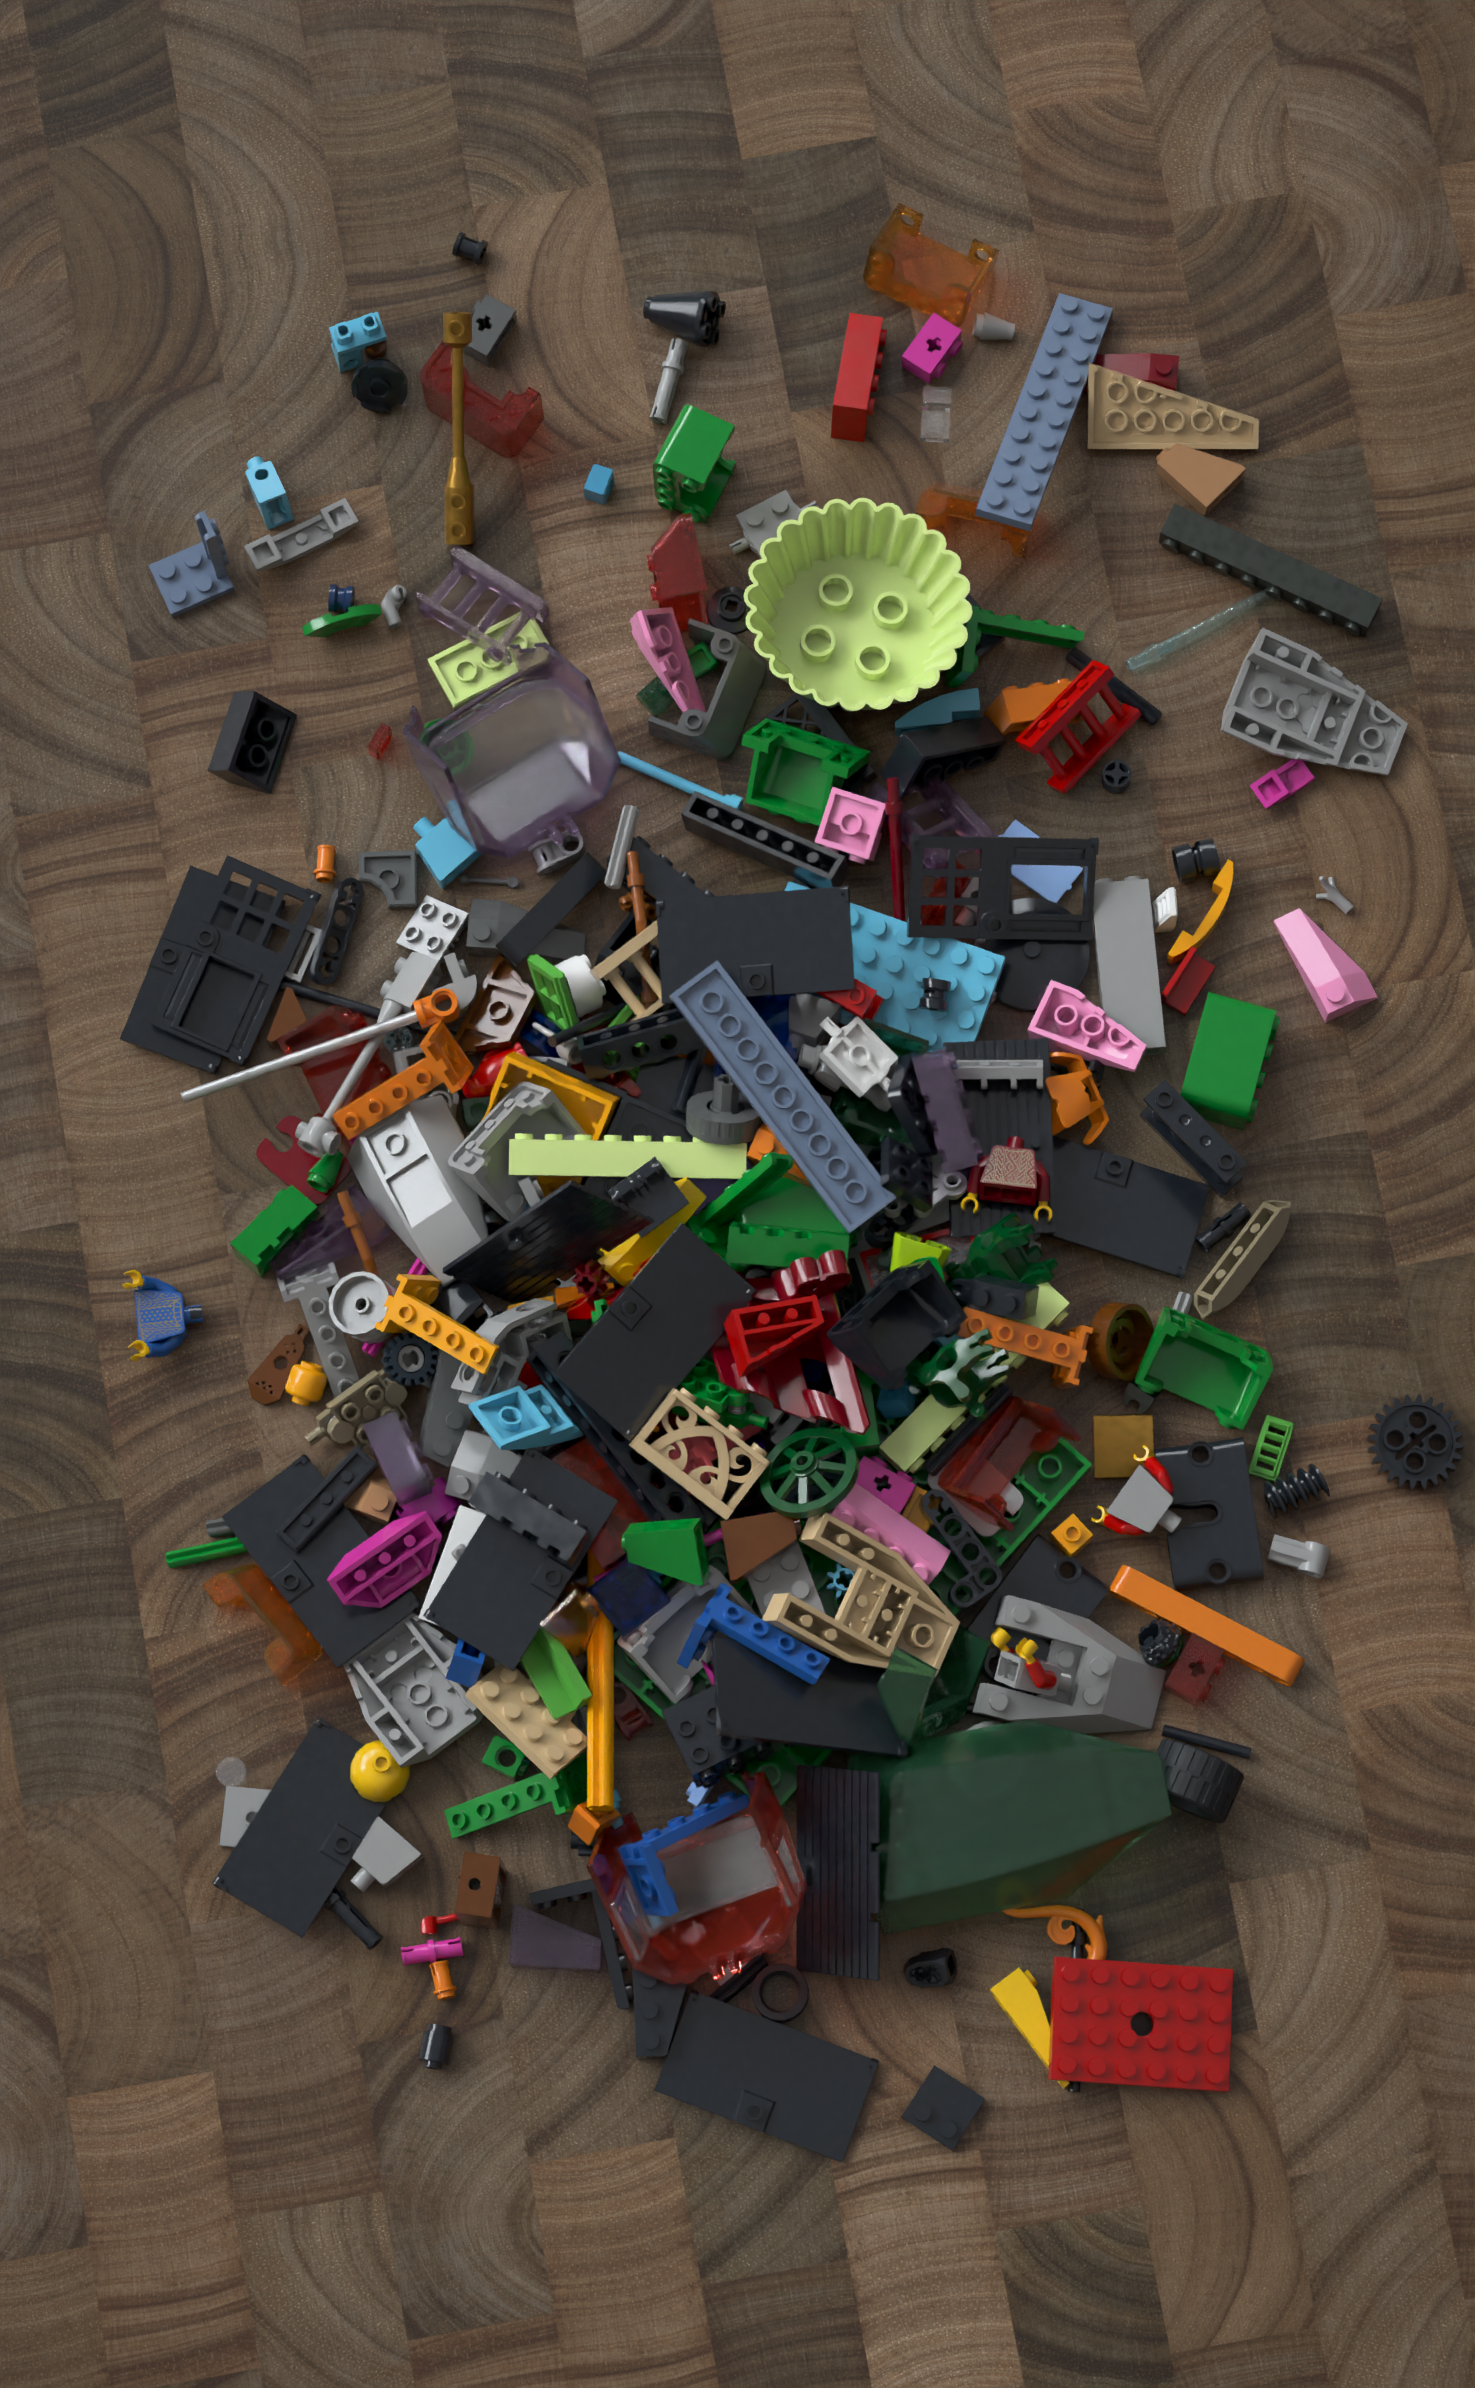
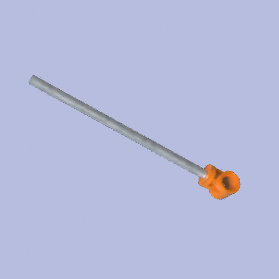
[181,988,461,1103]

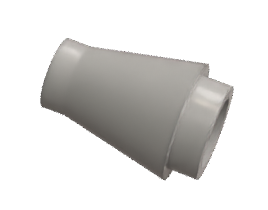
[972,312,1015,340]

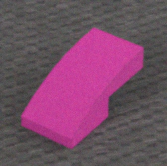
[1250,759,1316,810]

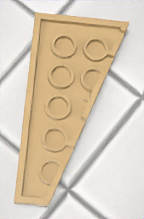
[1087,363,1259,449]

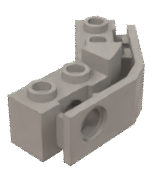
[451,1298,573,1408]

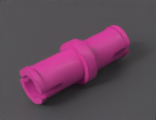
[400,1937,463,1966]

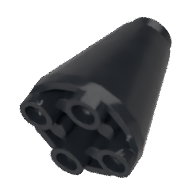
[643,291,726,347]

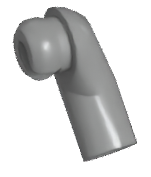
[381,585,407,629]

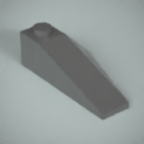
[466,899,586,962]

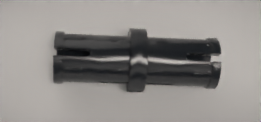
[1195,1202,1251,1253]

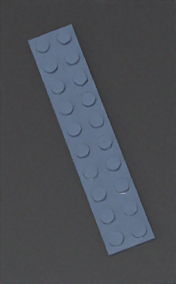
[975,293,1113,531]
[669,960,897,1234]

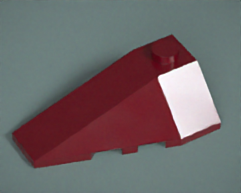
[1083,353,1179,394]

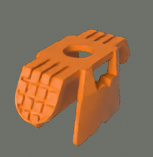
[1044,1052,1109,1145]

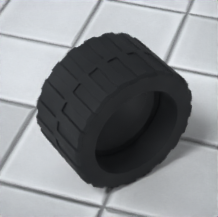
[1142,1739,1245,1823]

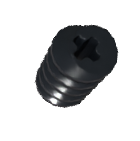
[1263,1463,1330,1519]

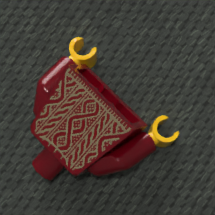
[961,1136,1052,1222]

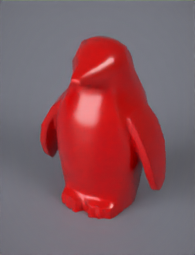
[462,1042,528,1100]

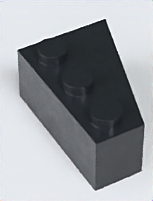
[632,1962,694,2060]

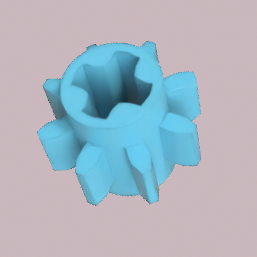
[827,1563,854,1600]

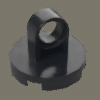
[351,358,408,412]

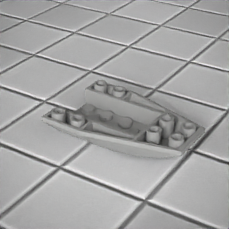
[347,1095,489,1287]

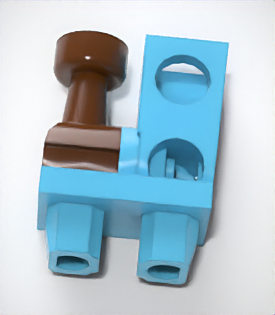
[329,312,387,373]

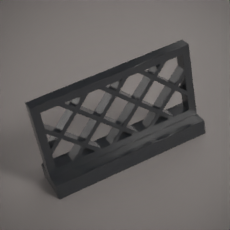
[753,693,878,793]

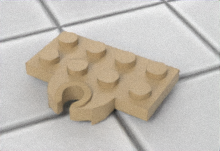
[465,1663,587,1780]

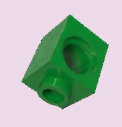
[482,1735,531,1781]

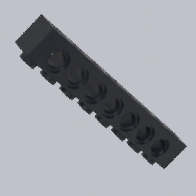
[526,1331,707,1524]

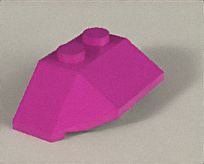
[327,1511,442,1608]

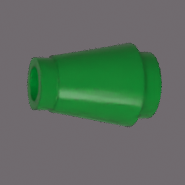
[307,1150,344,1193]

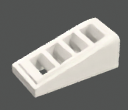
[1151,887,1178,933]

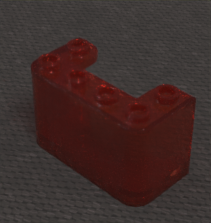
[420,340,544,458]

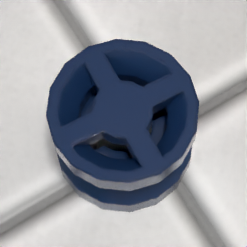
[328,584,355,613]

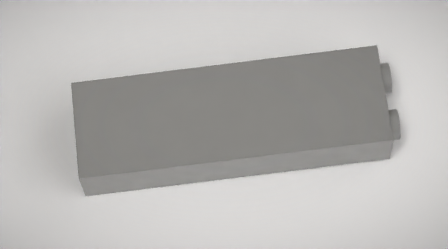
[1093,876,1166,1056]

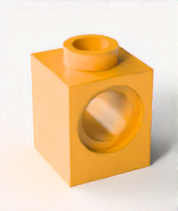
[1050,1514,1093,1557]

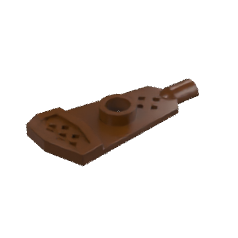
[247,1324,310,1406]

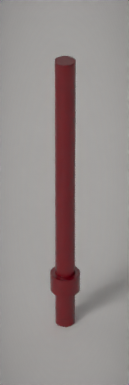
[885,777,906,922]

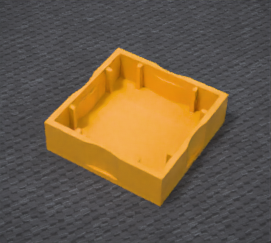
[481,1051,620,1198]

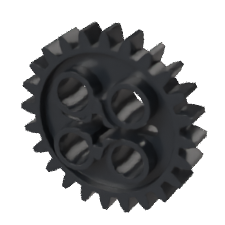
[1367,1394,1464,1491]

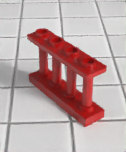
[1015,660,1141,794]

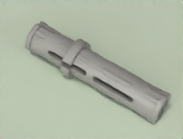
[649,338,689,424]

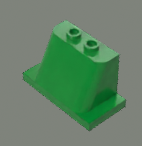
[741,718,871,826]

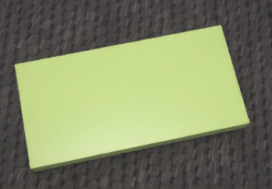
[427,608,556,710]

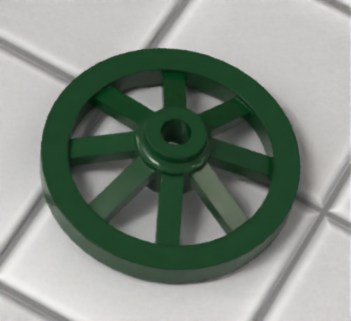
[759,1428,860,1518]

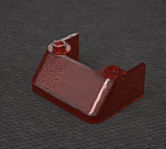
[646,513,709,633]
[938,1395,1081,1532]

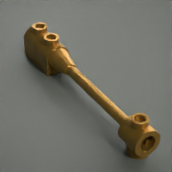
[443,312,475,545]

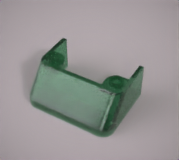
[877,1625,991,1746]

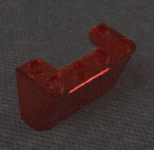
[277,1005,392,1138]

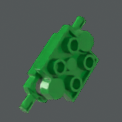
[671,1358,769,1429]

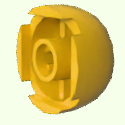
[350,1740,410,1802]

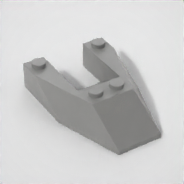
[973,1595,1166,1735]

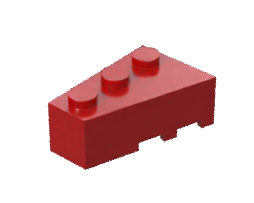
[724,1295,824,1378]

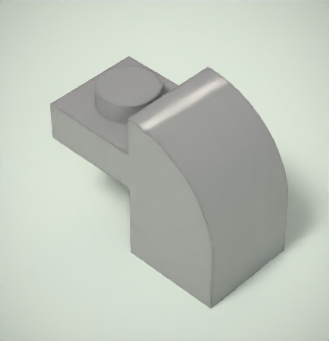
[431,953,479,1024]

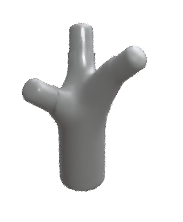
[1316,876,1353,914]

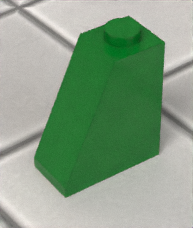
[621,1518,710,1586]

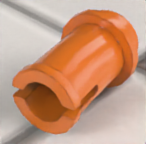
[313,845,336,883]
[429,1960,457,2001]

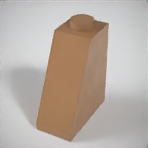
[1155,443,1246,517]

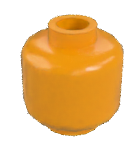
[285,1360,328,1406]

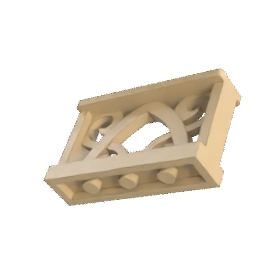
[629,1387,770,1520]

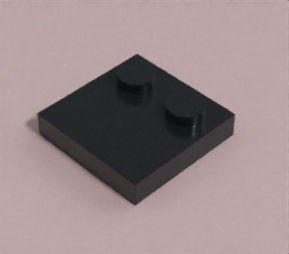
[901,2065,985,2151]

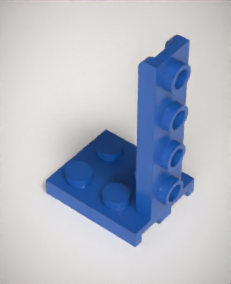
[677,1582,830,1684]
[617,1791,750,1917]

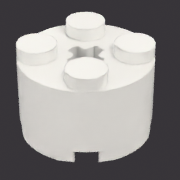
[555,954,606,1019]

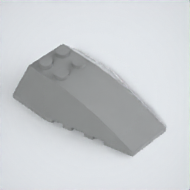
[1221,628,1408,776]
[343,1613,484,1768]

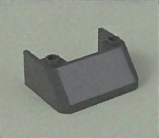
[648,618,767,760]

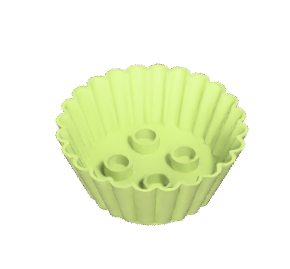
[743,498,973,711]

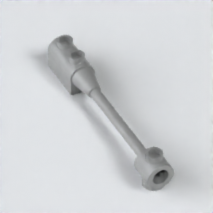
[295,952,443,1158]

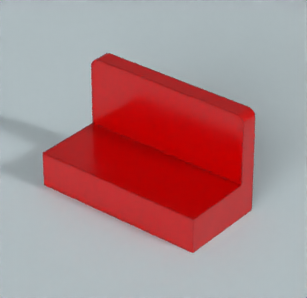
[1161,946,1216,1017]

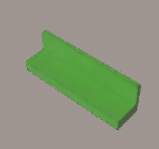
[520,1617,592,1720]

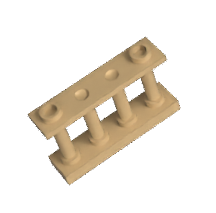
[589,920,664,1021]

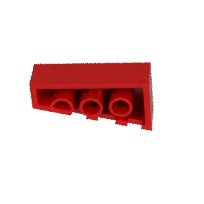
[831,313,887,442]

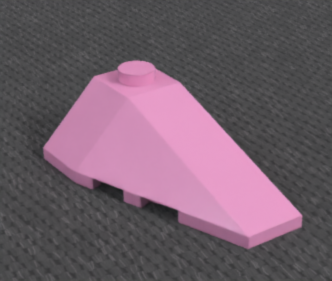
[1273,908,1378,1023]
[1028,980,1147,1072]

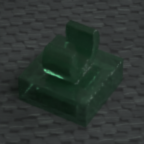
[636,676,675,718]

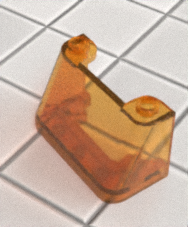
[915,482,1033,559]
[202,1563,323,1687]

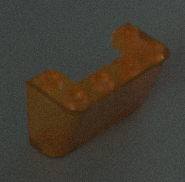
[863,203,999,327]

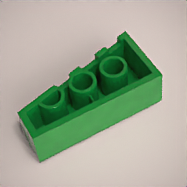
[726,1221,851,1270]

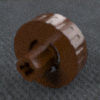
[1085,1302,1154,1380]

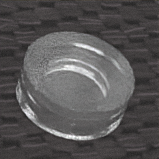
[216,1757,247,1787]

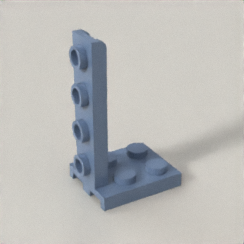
[148,511,235,618]

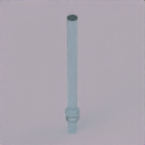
[1125,589,1271,671]

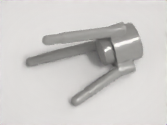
[529,1022,582,1067]

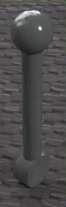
[459,873,519,889]

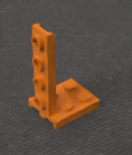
[332,1020,474,1140]
[957,1307,1093,1390]

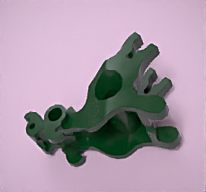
[944,1213,1058,1309]
[905,1328,1011,1421]

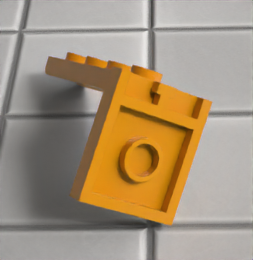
[374,1274,500,1374]

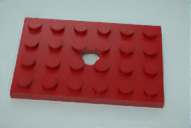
[1048,1957,1233,2092]

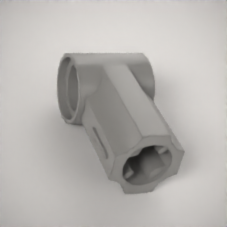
[1267,1534,1331,1578]

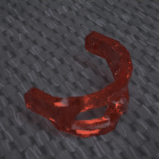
[607,1070,641,1098]

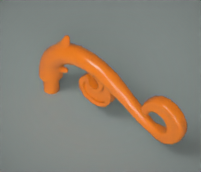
[995,1878,1108,1960]

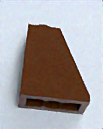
[720,1512,802,1585]

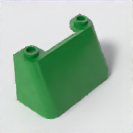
[1135,1307,1274,1430]

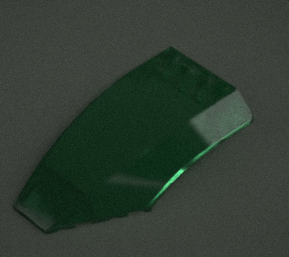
[847,1719,1172,1935]

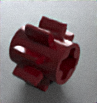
[572,1259,611,1299]

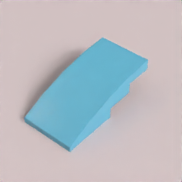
[468,1384,584,1450]

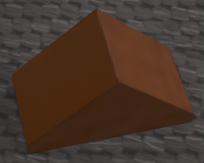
[267,987,312,1049]

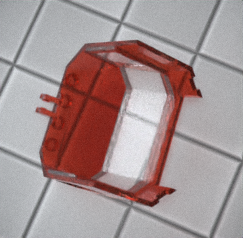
[586,1771,807,1985]

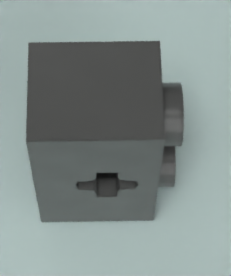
[463,294,517,366]

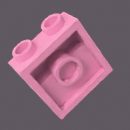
[815,787,886,864]

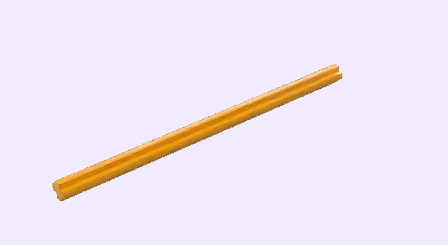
[587,1415,614,1812]

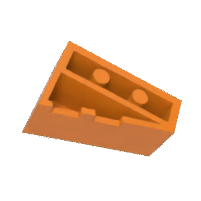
[983,678,1088,736]

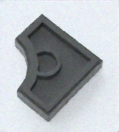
[359,850,418,909]

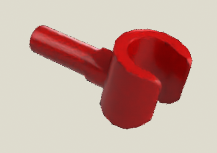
[421,1913,459,1935]

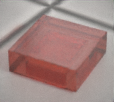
[367,723,393,760]

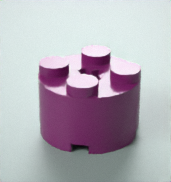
[396,1477,465,1535]

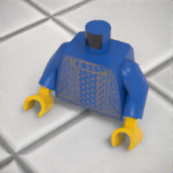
[122,1270,204,1362]

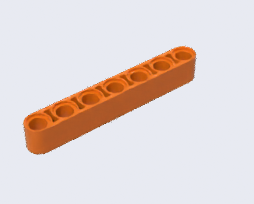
[1108,1565,1305,1687]

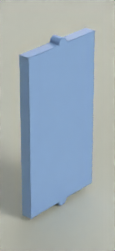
[998,819,1083,903]

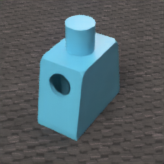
[245,456,294,530]
[413,817,483,889]

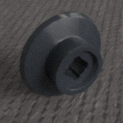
[706,586,751,635]

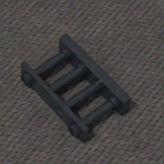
[1140,1079,1247,1198]

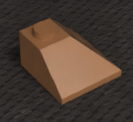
[344,1455,413,1526]

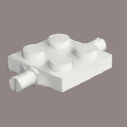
[818,1016,898,1098]

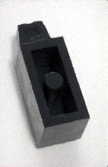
[951,1275,1039,1320]

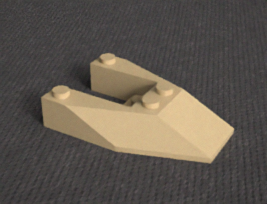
[762,1512,960,1677]

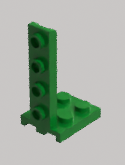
[945,605,1085,688]
[684,1152,793,1277]
[444,1753,587,1839]

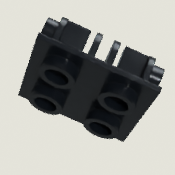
[607,1157,690,1238]

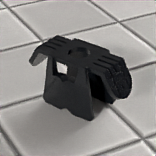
[430,1273,495,1332]

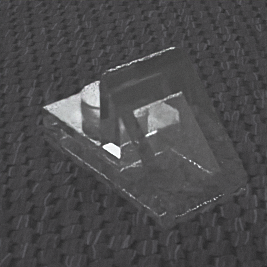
[920,386,952,443]

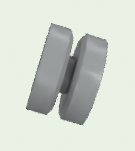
[329,1271,397,1344]

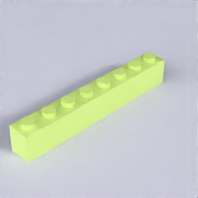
[509,1133,747,1179]
[879,1282,1070,1474]

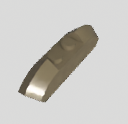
[1194,1200,1291,1319]

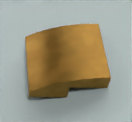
[1093,1414,1154,1478]

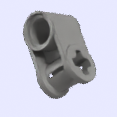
[528,830,586,876]

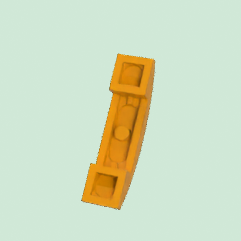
[1166,859,1233,965]

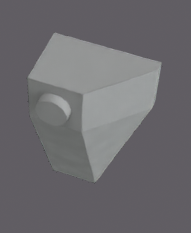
[445,1429,523,1500]

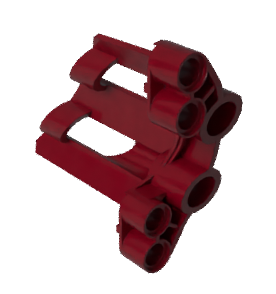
[710,1250,871,1435]

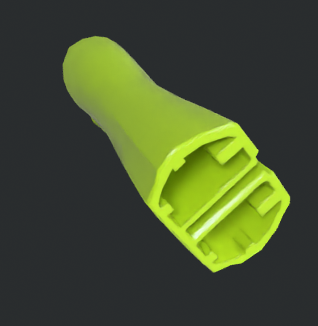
[890,1232,952,1272]

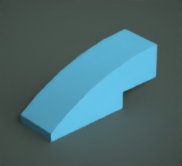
[894,688,980,737]

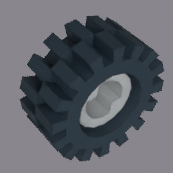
[381,1332,438,1386]

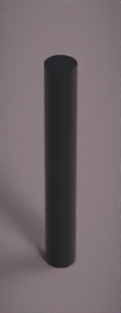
[1161,1724,1252,1759]

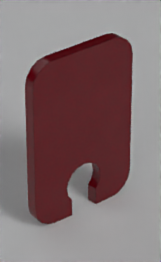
[256,1115,351,1206]

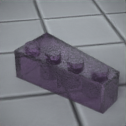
[912,1046,983,1174]

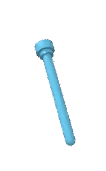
[614,751,744,811]

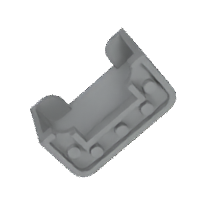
[448,1081,587,1221]
[617,1564,759,1704]

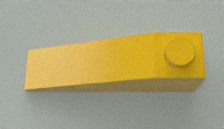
[989,1967,1069,2089]

